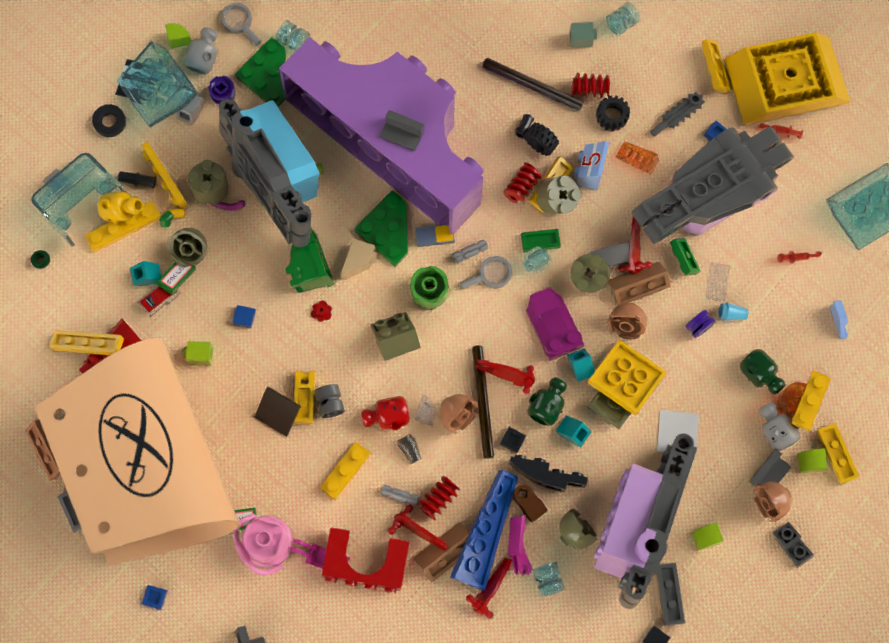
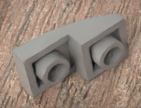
[590,242,630,266]

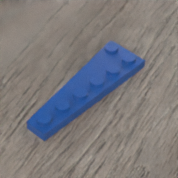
[450,470,518,591]

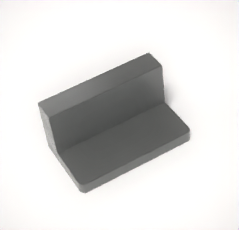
[380,110,424,151]
[749,449,791,487]

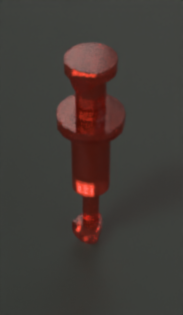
[759,123,804,139]
[777,251,822,264]

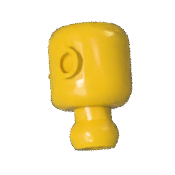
[97,191,143,225]

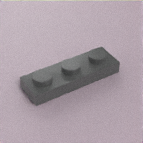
[656,563,685,626]

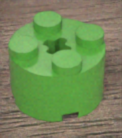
[410,266,449,310]

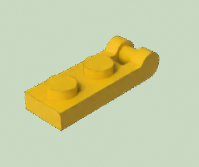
[294,370,316,424]

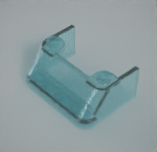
[32,153,126,247]

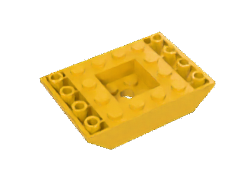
[724,32,850,126]

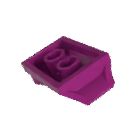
[526,287,585,361]

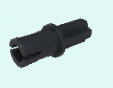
[118,171,156,188]

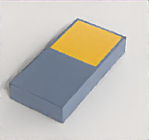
[415,224,455,247]

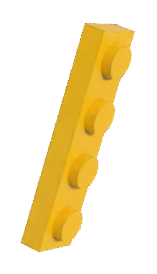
[141,141,188,209]
[85,201,161,253]
[49,330,124,355]

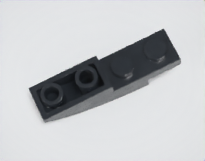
[509,455,588,493]

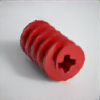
[571,72,610,98]
[503,162,542,203]
[419,476,460,521]

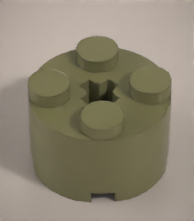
[187,160,229,205]
[536,176,581,215]
[570,254,611,293]

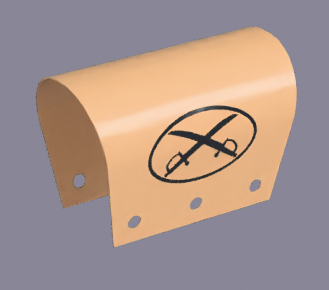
[35,339,240,565]

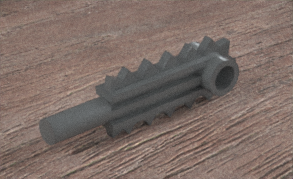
[650,92,705,137]

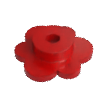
[311,300,332,322]

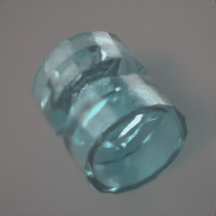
[606,2,641,36]
[276,20,310,51]
[532,562,565,597]

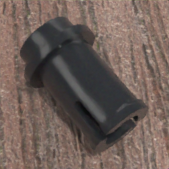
[515,114,534,139]

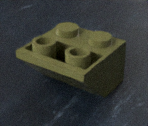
[370,312,421,361]

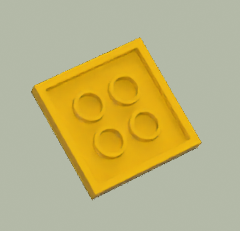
[588,339,667,416]

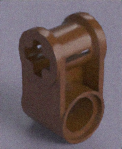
[513,484,548,523]

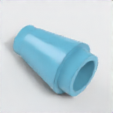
[718,302,748,321]

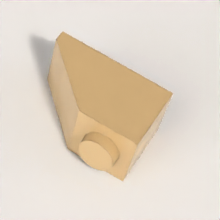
[341,239,378,280]

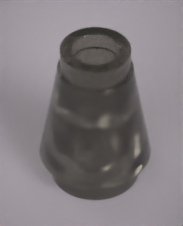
[397,434,422,464]

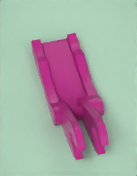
[508,515,532,576]
[290,539,350,569]

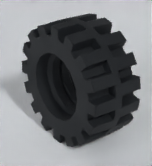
[596,95,630,131]
[524,122,559,156]

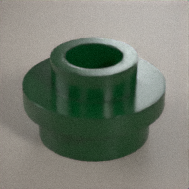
[31,250,50,269]

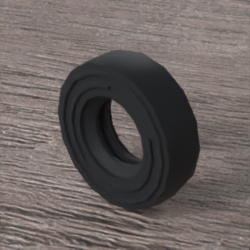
[92,104,126,137]

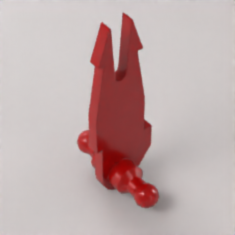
[618,216,652,274]
[475,359,535,394]
[388,505,448,551]
[466,557,512,619]

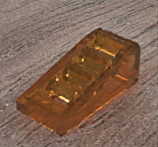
[616,141,659,175]

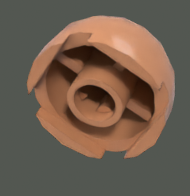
[608,303,647,340]
[440,394,478,434]
[753,481,792,522]

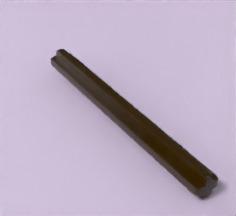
[483,58,584,111]
[472,345,494,459]

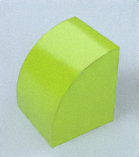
[165,23,191,49]
[797,449,827,473]
[691,522,724,551]

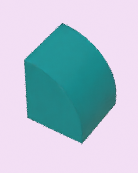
[130,261,162,286]
[567,348,595,382]
[556,415,591,448]

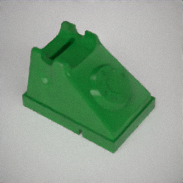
[285,228,335,293]

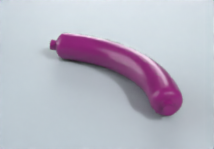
[209,200,246,211]

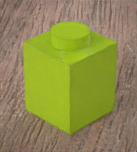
[183,341,213,366]

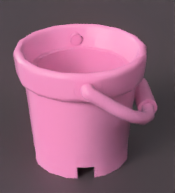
[233,514,293,576]

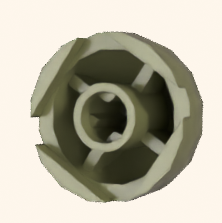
[168,228,207,267]
[559,508,598,549]

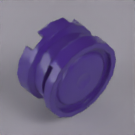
[208,75,236,104]
[685,310,716,338]

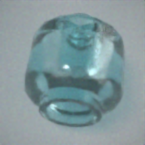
[522,246,552,274]

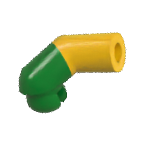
[159,208,185,228]

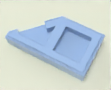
[830,300,848,340]

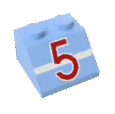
[574,141,609,190]

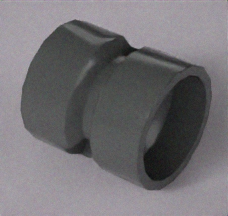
[314,384,345,418]

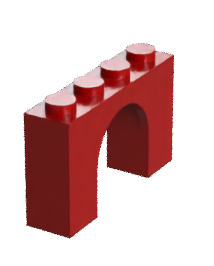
[321,527,410,594]

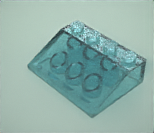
[117,40,198,127]
[826,163,889,250]

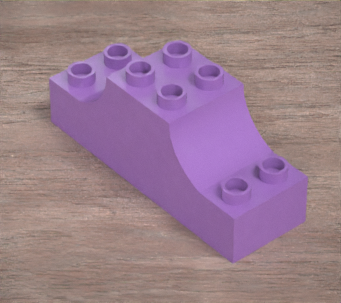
[279,37,484,234]

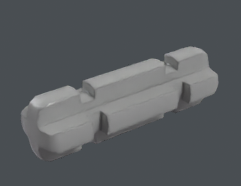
[452,239,488,263]
[381,485,419,506]

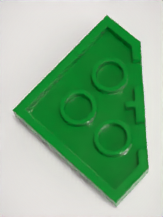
[234,37,286,107]
[354,190,408,267]

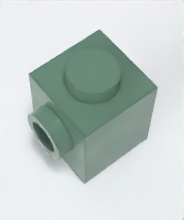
[569,22,597,48]

